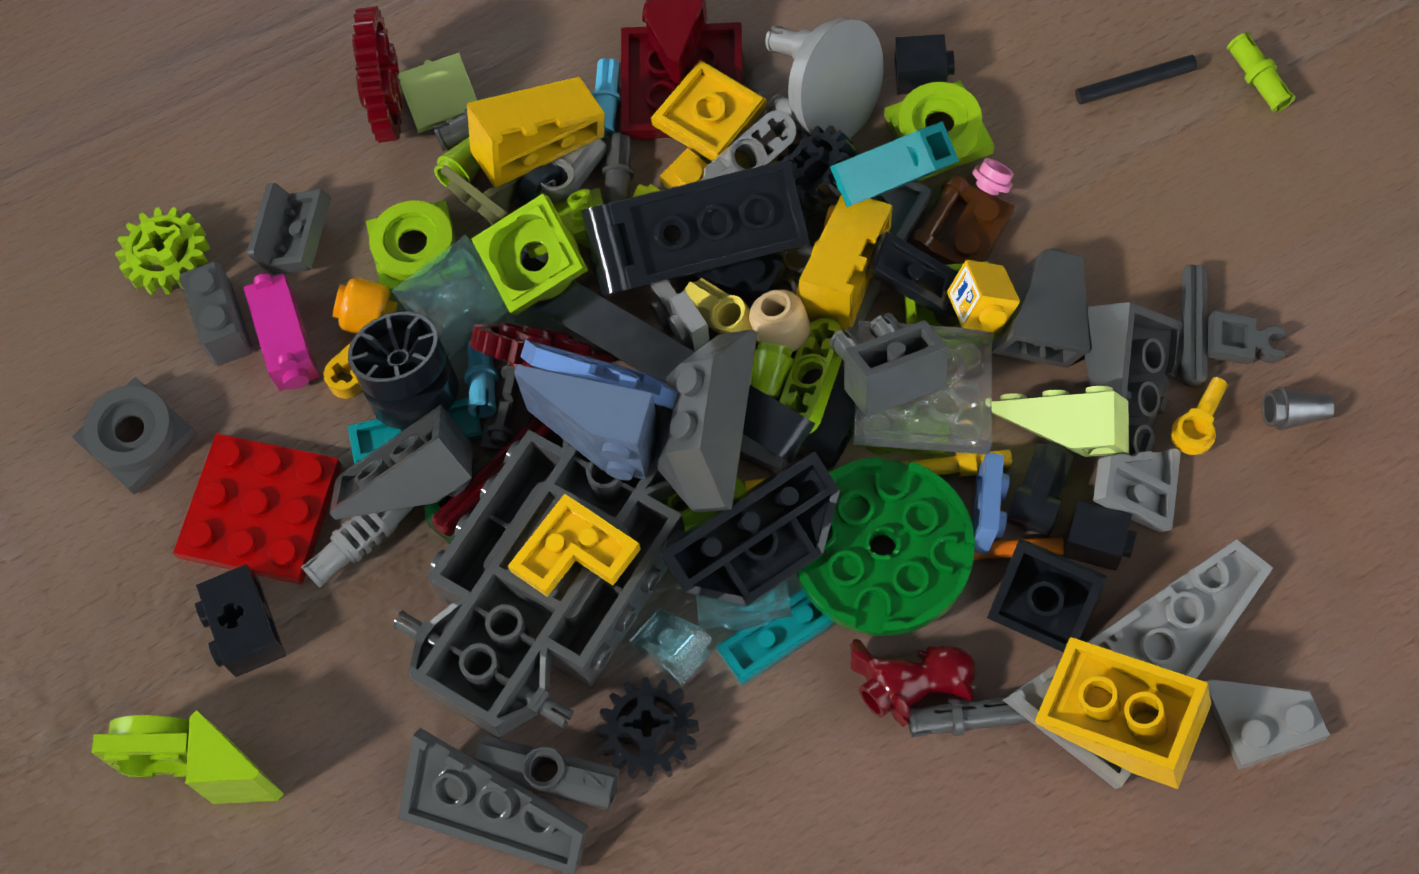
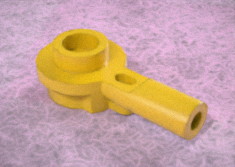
[1170,377,1228,455]

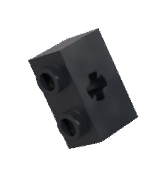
[195,564,286,677]

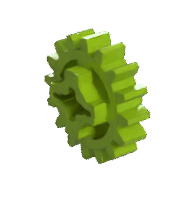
[115,207,210,295]

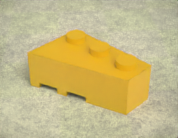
[467,77,605,188]
[796,194,892,333]

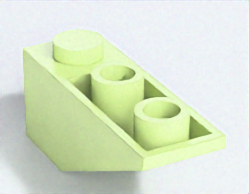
[984,386,1129,457]

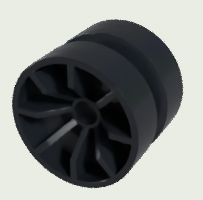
[348,312,459,429]

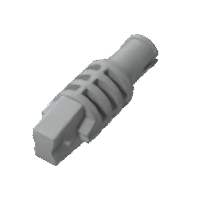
[301,507,413,588]

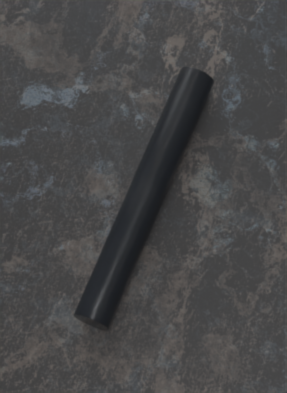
[1075,54,1197,105]

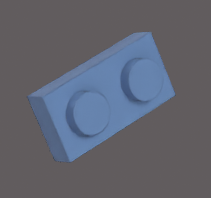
[972,452,1009,554]

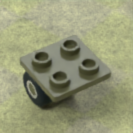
[440,163,562,225]

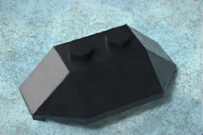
[660,452,840,606]

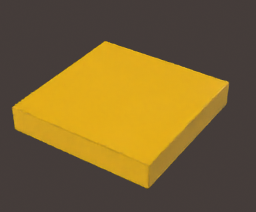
[651,60,767,161]

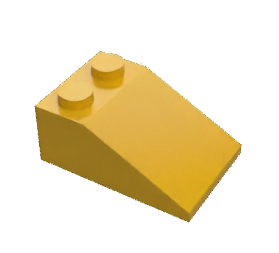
[1035,637,1211,789]

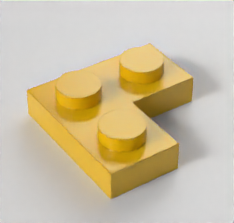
[508,494,641,597]

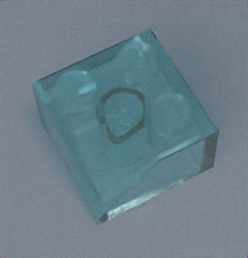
[391,234,509,357]

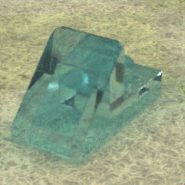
[629,608,713,685]

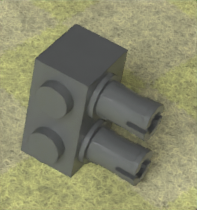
[830,313,948,417]

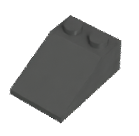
[329,405,473,520]

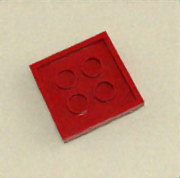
[173,433,342,585]

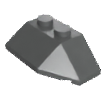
[653,330,757,512]

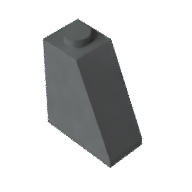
[990,248,1090,368]

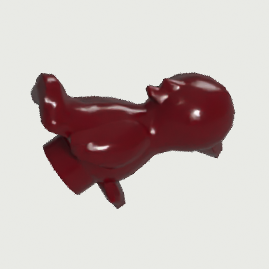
[850,639,975,727]

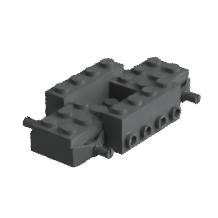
[392,404,685,739]

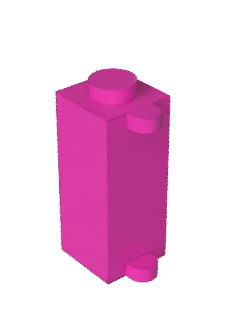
[243,273,320,391]

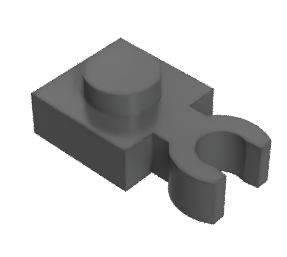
[1207,311,1286,364]

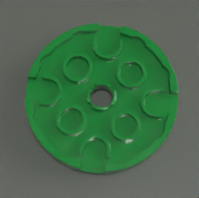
[796,457,975,636]

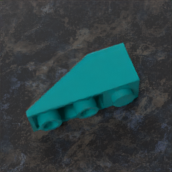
[830,122,959,207]

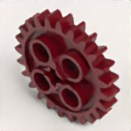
[352,6,403,143]
[470,322,614,368]

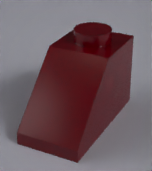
[642,0,707,84]

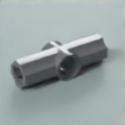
[474,735,620,811]

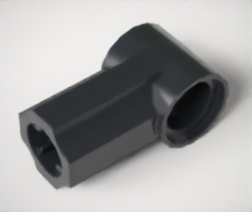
[1006,442,1074,537]

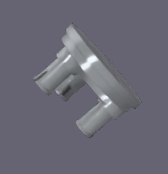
[765,17,884,139]

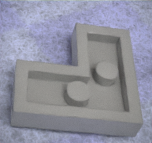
[650,281,709,352]

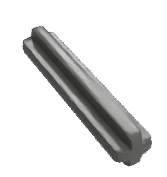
[1181,264,1207,387]

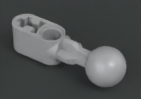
[664,111,796,240]

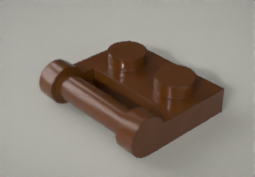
[908,174,1015,265]

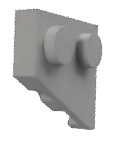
[1093,448,1181,533]
[1204,679,1330,770]

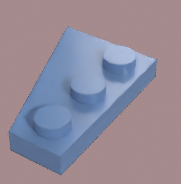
[520,340,678,409]

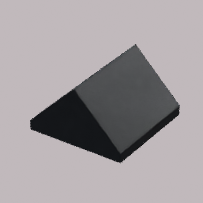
[987,538,1107,653]

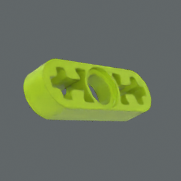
[779,317,843,434]

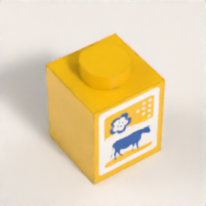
[947,260,1020,333]

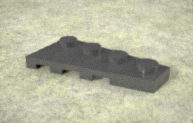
[398,728,589,874]

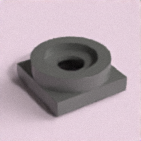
[72,377,197,495]

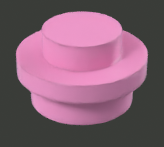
[972,158,1014,195]

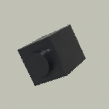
[894,34,955,95]
[1063,500,1137,571]

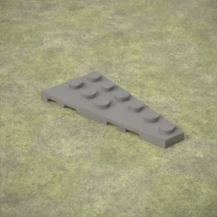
[1003,539,1273,789]

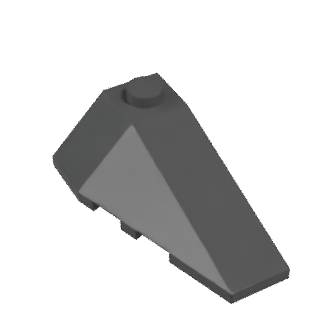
[1085,302,1184,458]

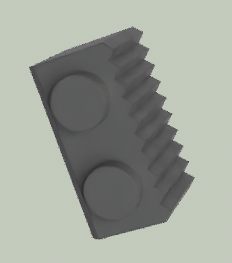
[179,262,253,366]

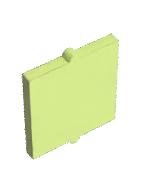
[398,53,477,133]

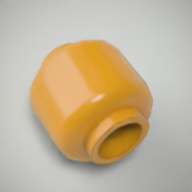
[332,277,398,334]

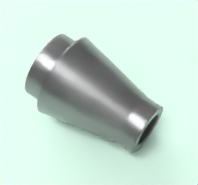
[1262,386,1334,431]

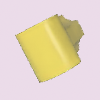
[682,278,758,343]

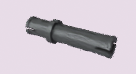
[908,696,1030,738]

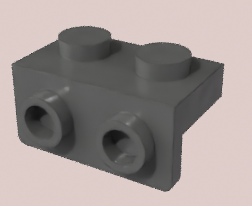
[247,183,331,275]

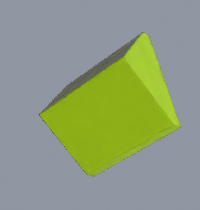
[185,710,284,804]

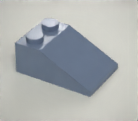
[514,365,659,480]

